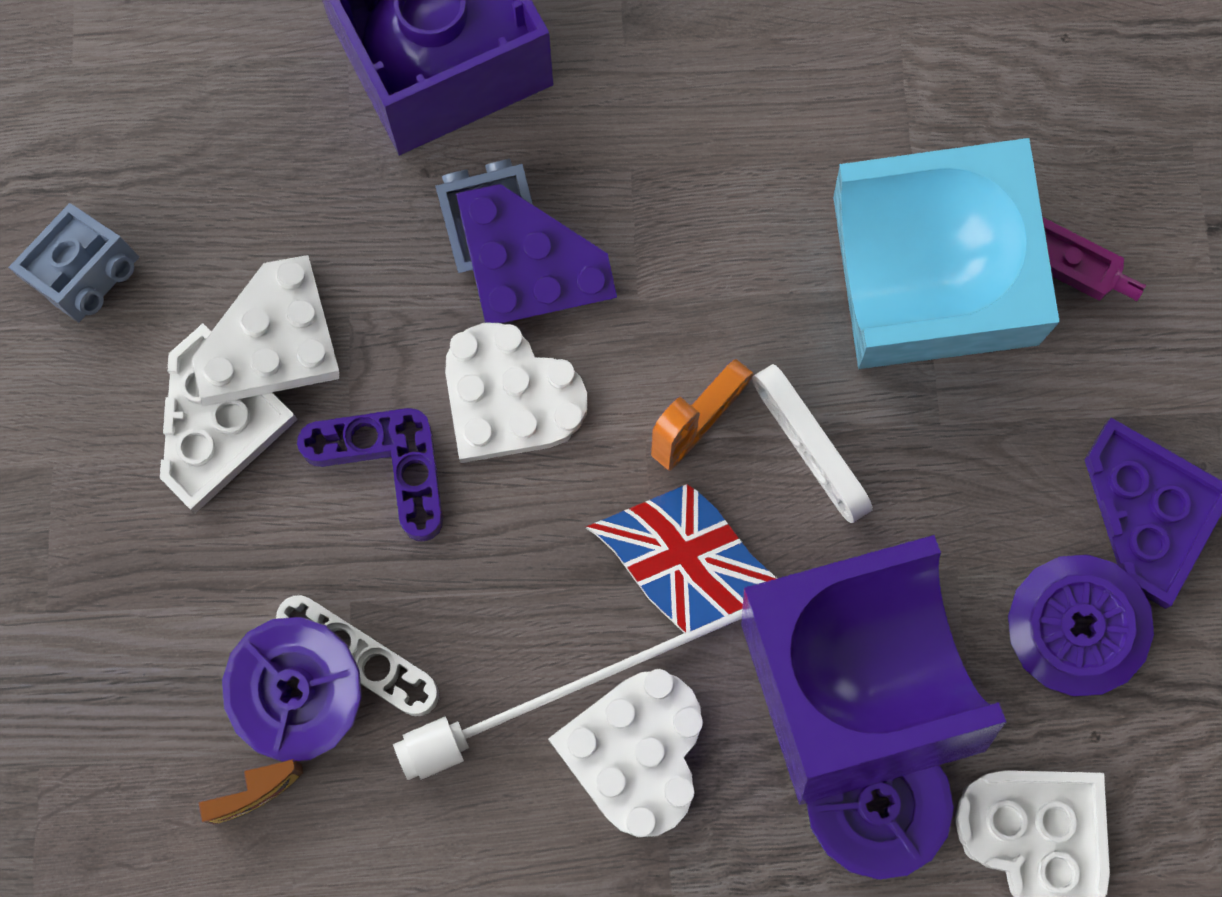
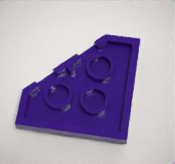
[456,184,617,323]
[1084,418,1222,609]

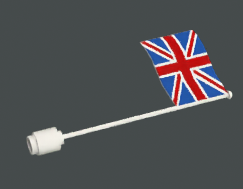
[393,484,777,780]

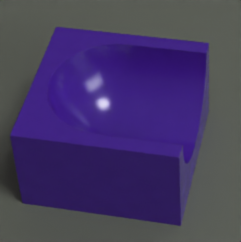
[322,0,553,156]
[741,535,1006,805]

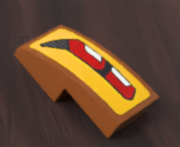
[199,759,304,824]

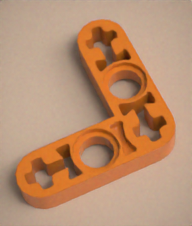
[651,359,754,471]

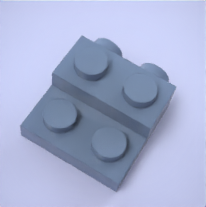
[435,159,533,273]
[8,203,139,323]

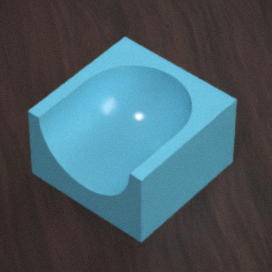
[833,138,1060,369]

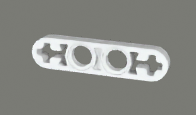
[752,364,873,523]
[276,595,439,716]

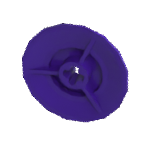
[1008,554,1154,696]
[222,617,362,762]
[806,765,954,880]

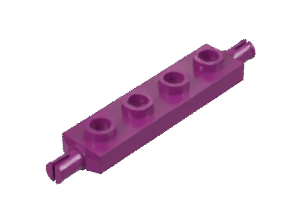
[1042,217,1146,302]

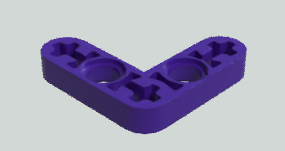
[297,408,443,541]

